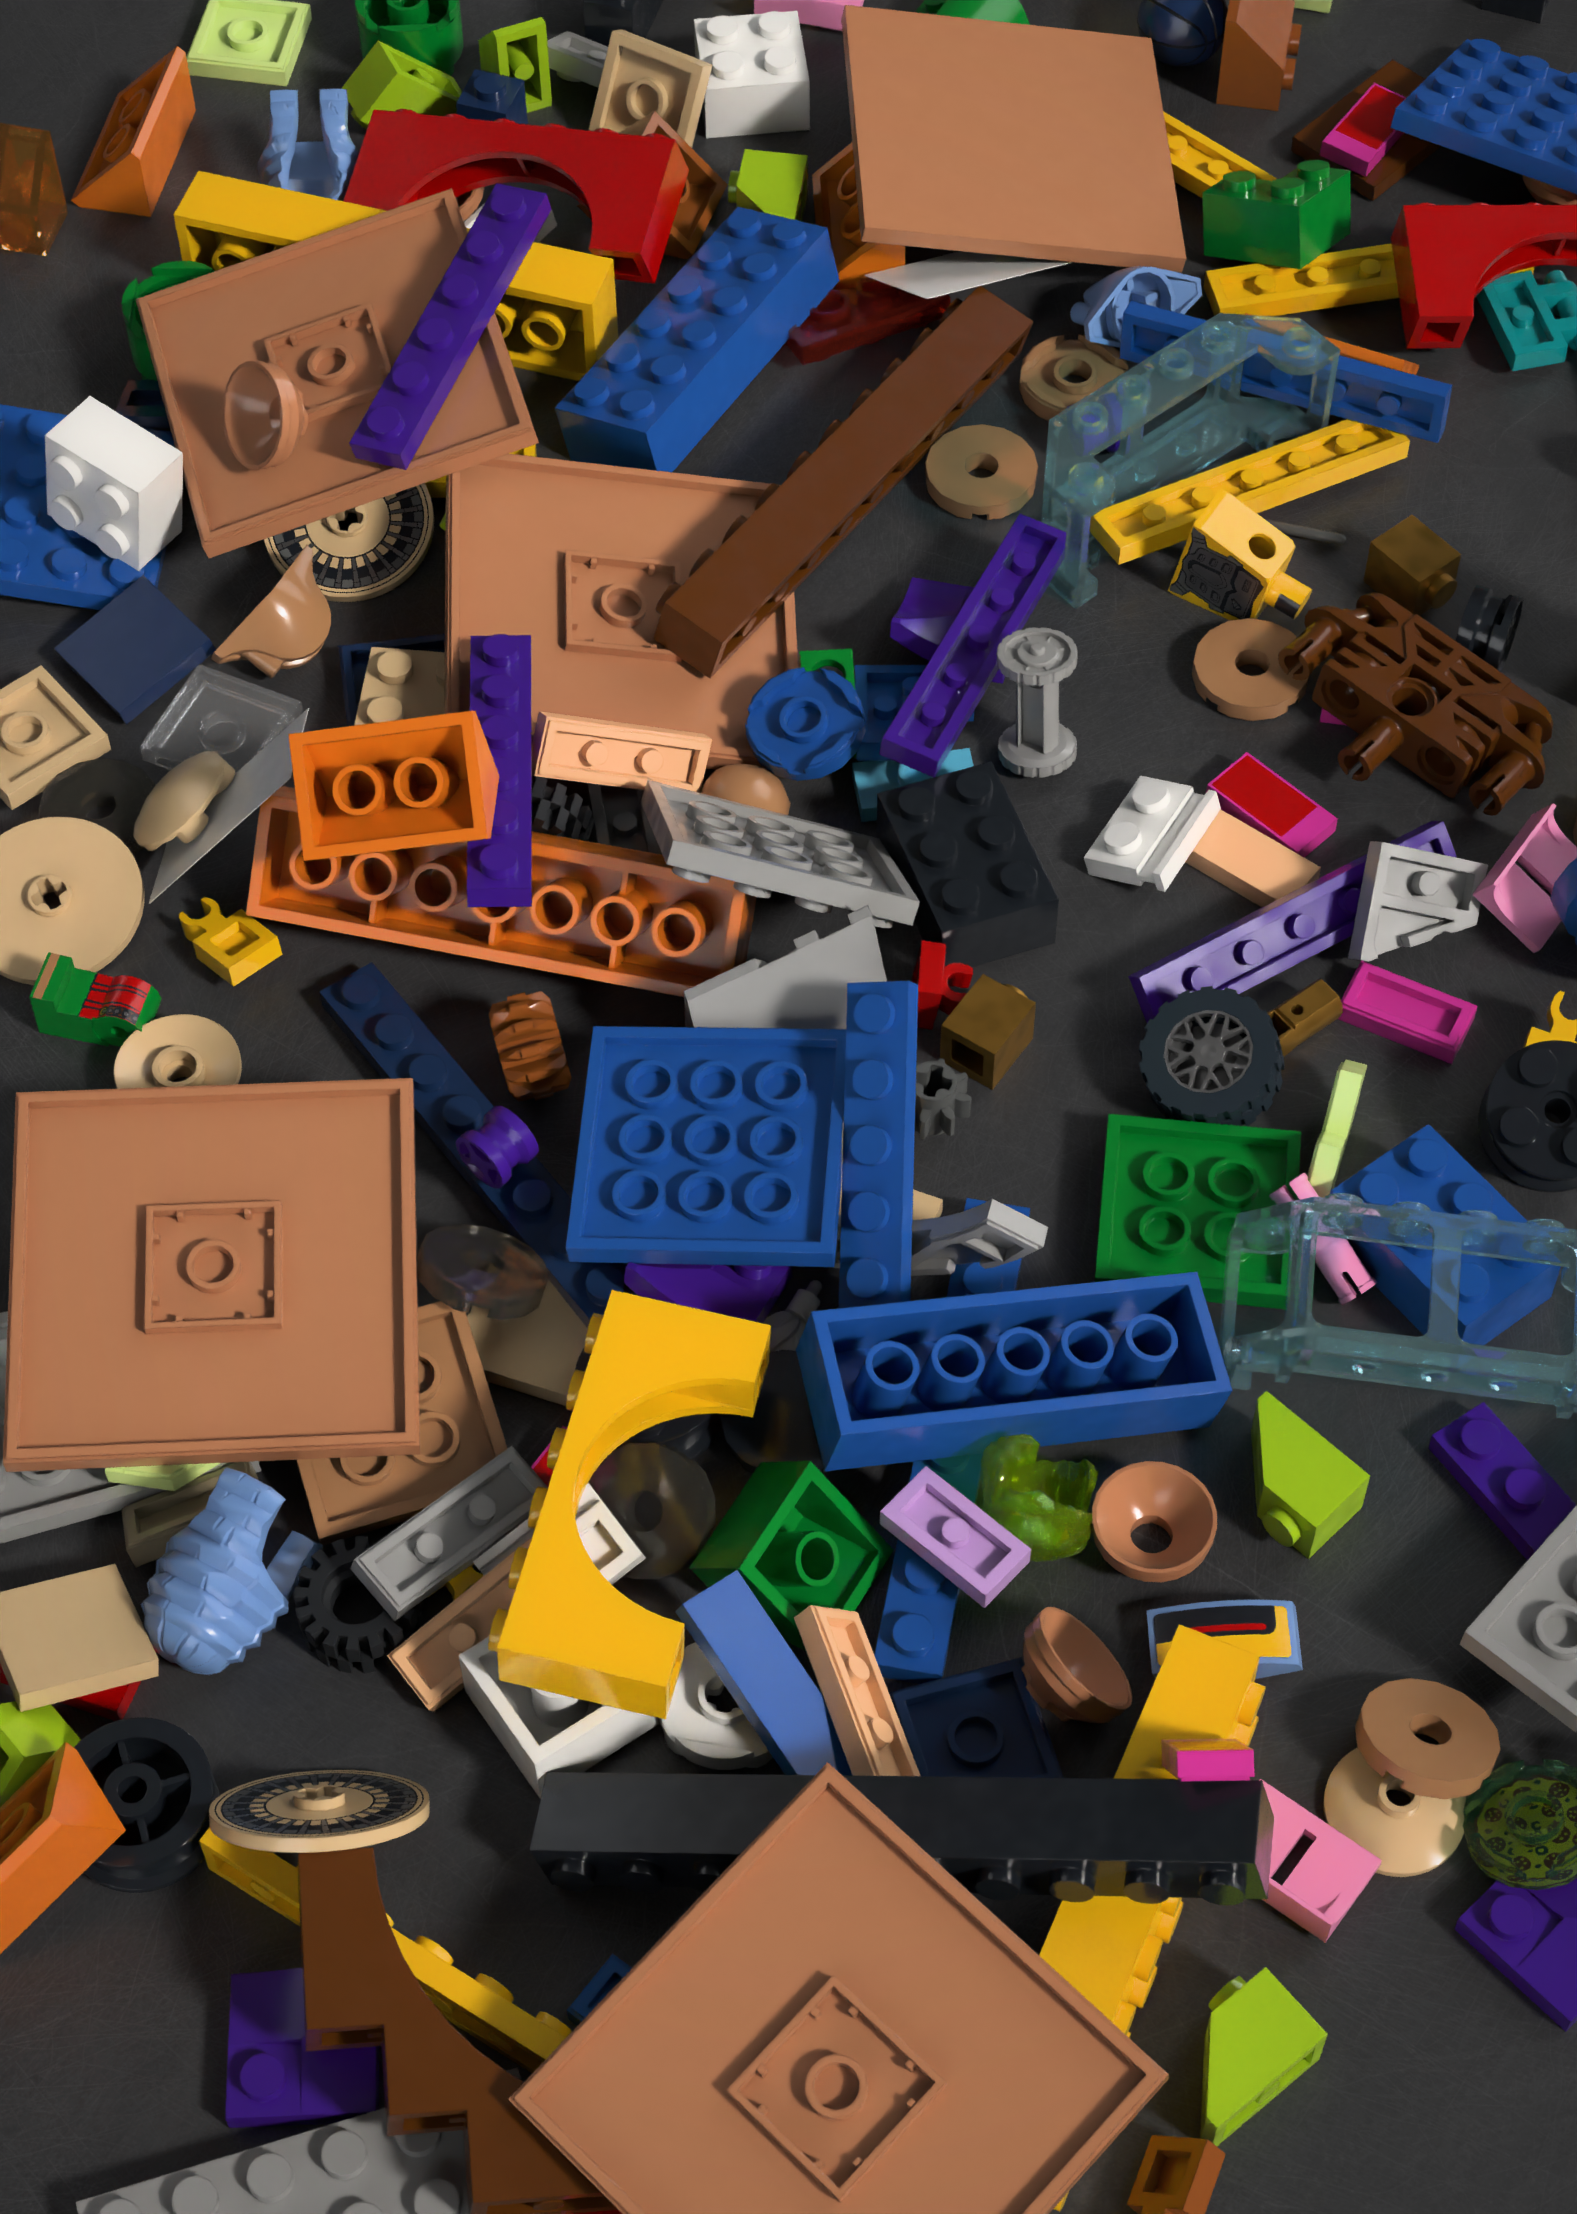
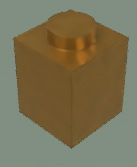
[1363,515,1461,616]
[940,974,1036,1090]

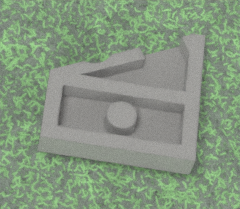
[1348,841,1488,961]

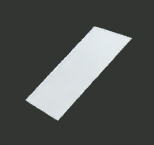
[864,251,1072,299]
[149,708,309,904]

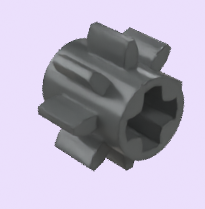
[915,1058,972,1139]

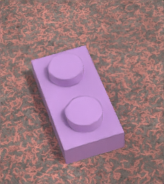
[880,1466,1031,1608]

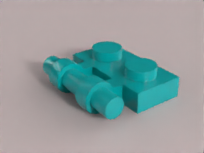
[1476,270,1577,371]

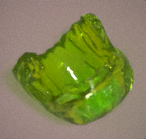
[981,1434,1098,1562]

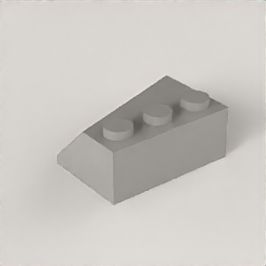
[684,905,887,1029]

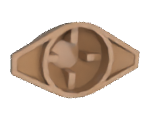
[211,544,331,679]

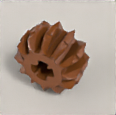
[489,991,572,1102]

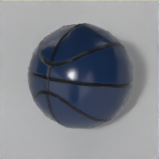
[1137,0,1228,67]

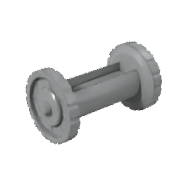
[997,627,1078,778]

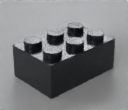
[876,761,1059,967]

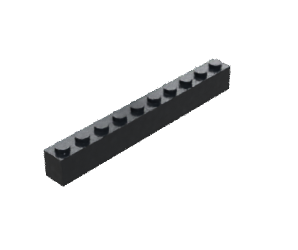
[530,1772,1274,1906]

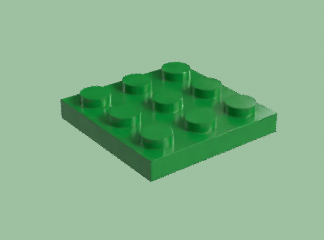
[1094,1114,1301,1310]

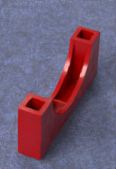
[343,109,689,284]
[1391,202,1577,349]

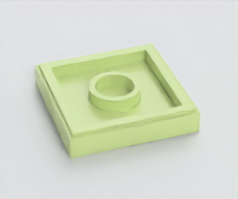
[186,0,312,87]

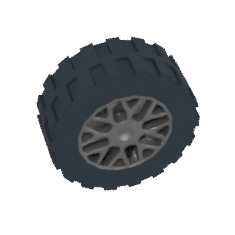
[1139,986,1285,1126]

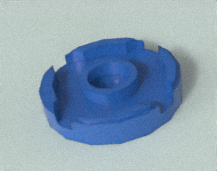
[745,667,866,781]

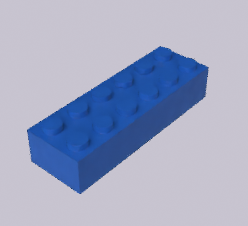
[555,207,840,472]
[796,1272,1233,1472]

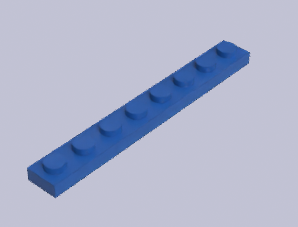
[874,1198,1031,1684]

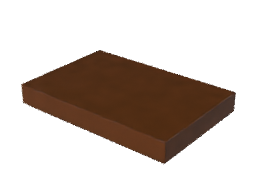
[1291,59,1442,201]

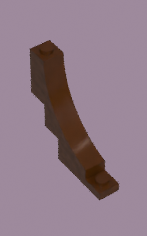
[298,1847,618,2214]

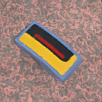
[1146,1600,1303,1679]

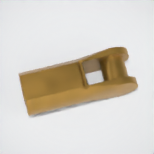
[1267,979,1343,1057]

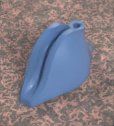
[1070,266,1202,348]

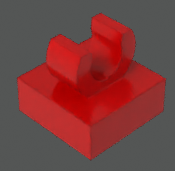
[911,940,973,1030]

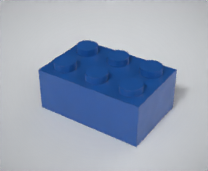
[1327,1124,1564,1366]

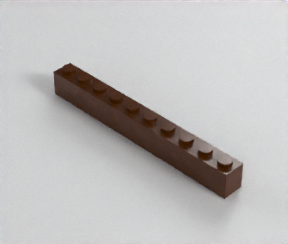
[653,286,1033,678]

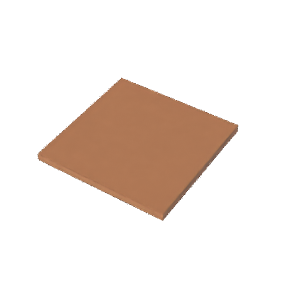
[841,5,1187,273]
[135,188,539,559]
[444,454,798,776]
[3,1078,421,1472]
[508,1762,1169,2214]

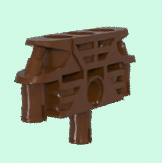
[1278,592,1553,816]

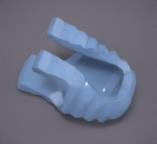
[257,89,359,201]
[141,1467,323,1675]

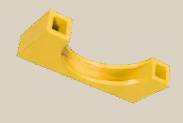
[488,1290,771,1719]

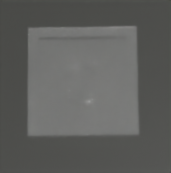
[139,664,303,773]

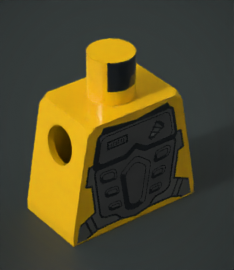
[1168,488,1312,621]

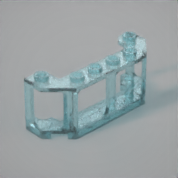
[1041,313,1340,609]
[1219,1193,1577,1419]

